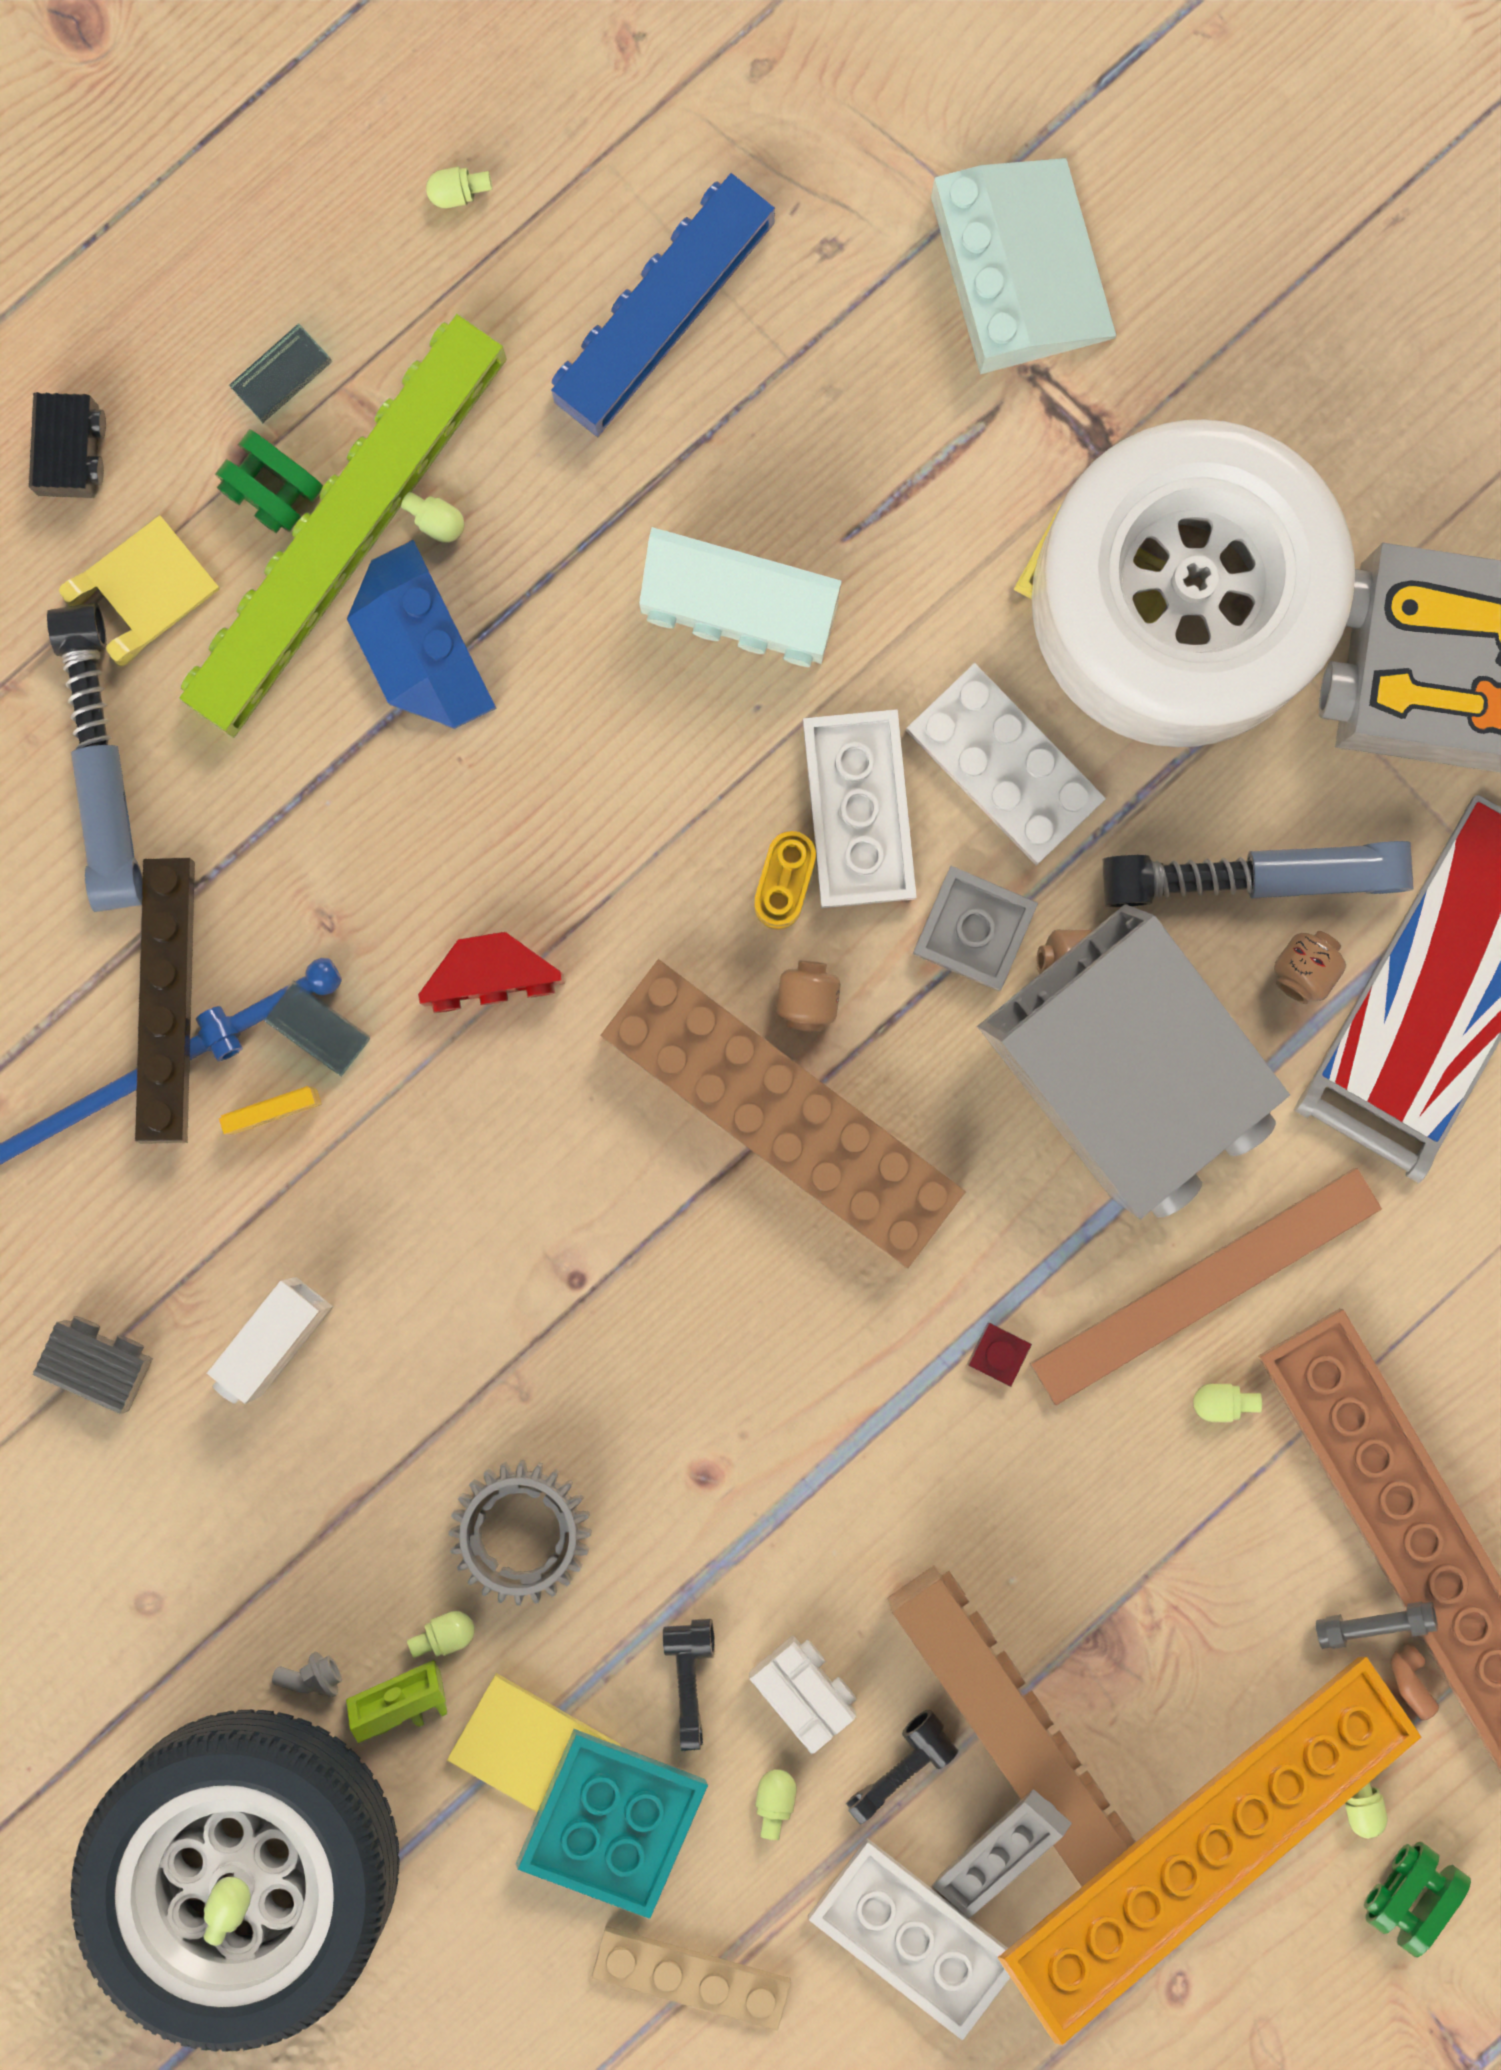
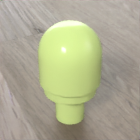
[426,166,493,209]
[401,492,464,543]
[1193,1384,1262,1422]
[407,1611,475,1658]
[755,1769,797,1840]
[1345,1782,1388,1838]
[204,1877,251,1946]

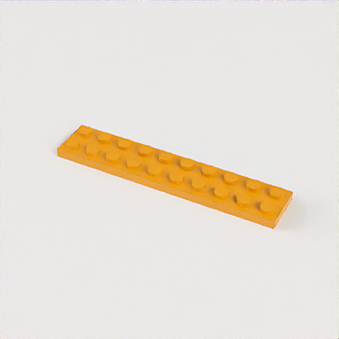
[997,1657,1422,2045]

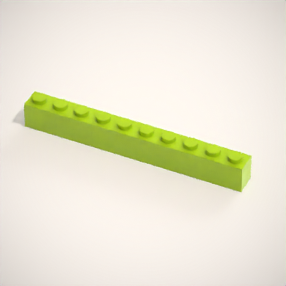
[179,314,507,738]

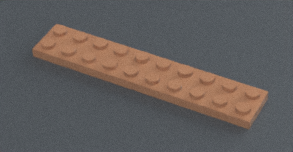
[1258,1308,1501,1773]

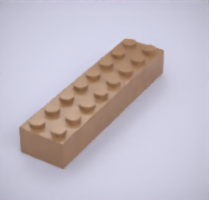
[600,959,966,1269]
[887,1565,1136,1887]

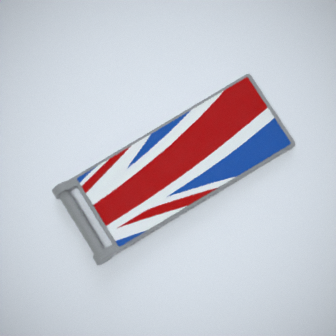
[1294,795,1501,1183]

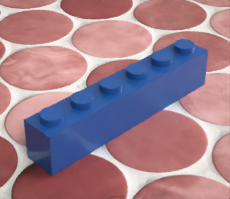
[551,173,775,438]

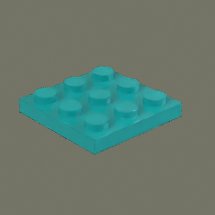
[516,1729,708,1919]

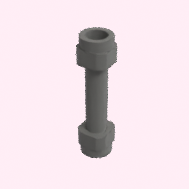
[1316,1601,1438,1649]

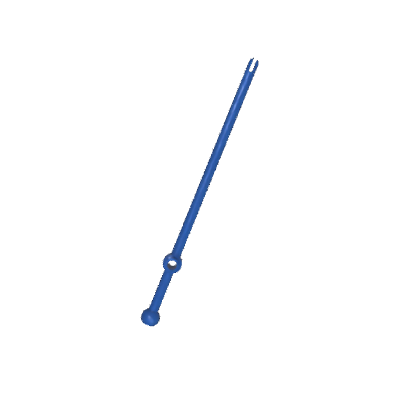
[0,958,342,1165]

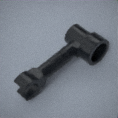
[663,1619,715,1751]
[846,1709,959,1825]

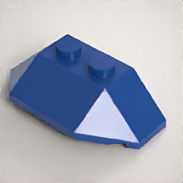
[347,540,497,729]

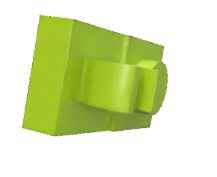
[346,1660,447,1743]

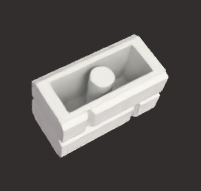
[749,1635,857,1754]

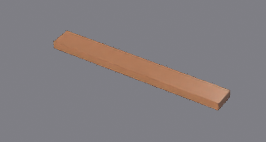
[1030,1168,1382,1405]

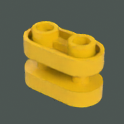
[754,831,816,930]

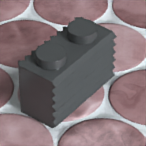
[33,1316,153,1414]

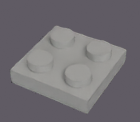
[913,866,1038,991]

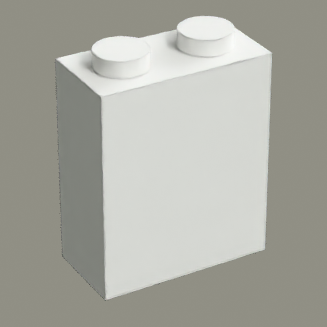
[207,1277,333,1404]

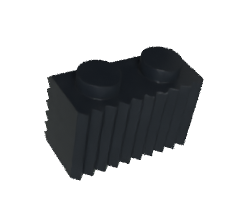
[29,392,106,498]

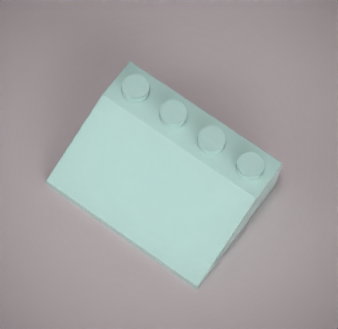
[931,158,1116,375]
[639,527,842,667]

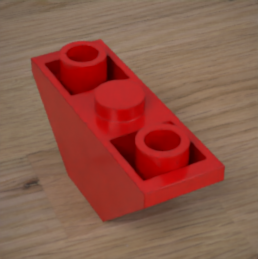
[418,932,565,1013]

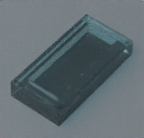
[229,323,332,424]
[264,980,370,1077]

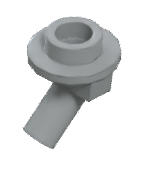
[272,1652,342,1697]

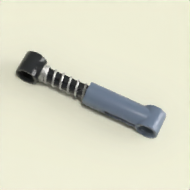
[47,602,143,912]
[1102,841,1414,907]

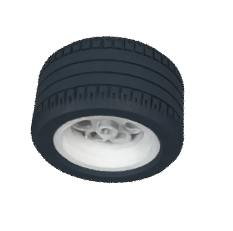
[71,1709,400,2052]

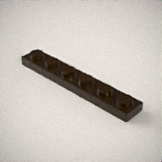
[135,858,195,1144]

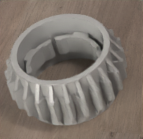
[449,1460,592,1605]

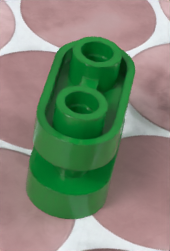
[215,429,323,534]
[1364,1842,1471,1958]

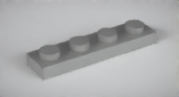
[932,1789,1072,1919]

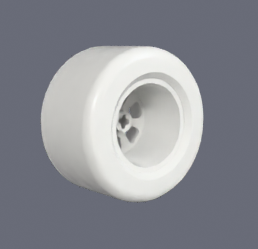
[1032,419,1355,747]

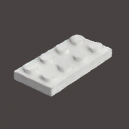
[906,663,1106,866]
[803,709,917,908]
[808,1838,1010,2041]

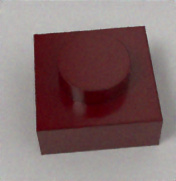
[967,1322,1032,1387]

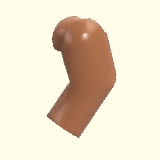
[1390,1645,1439,1720]

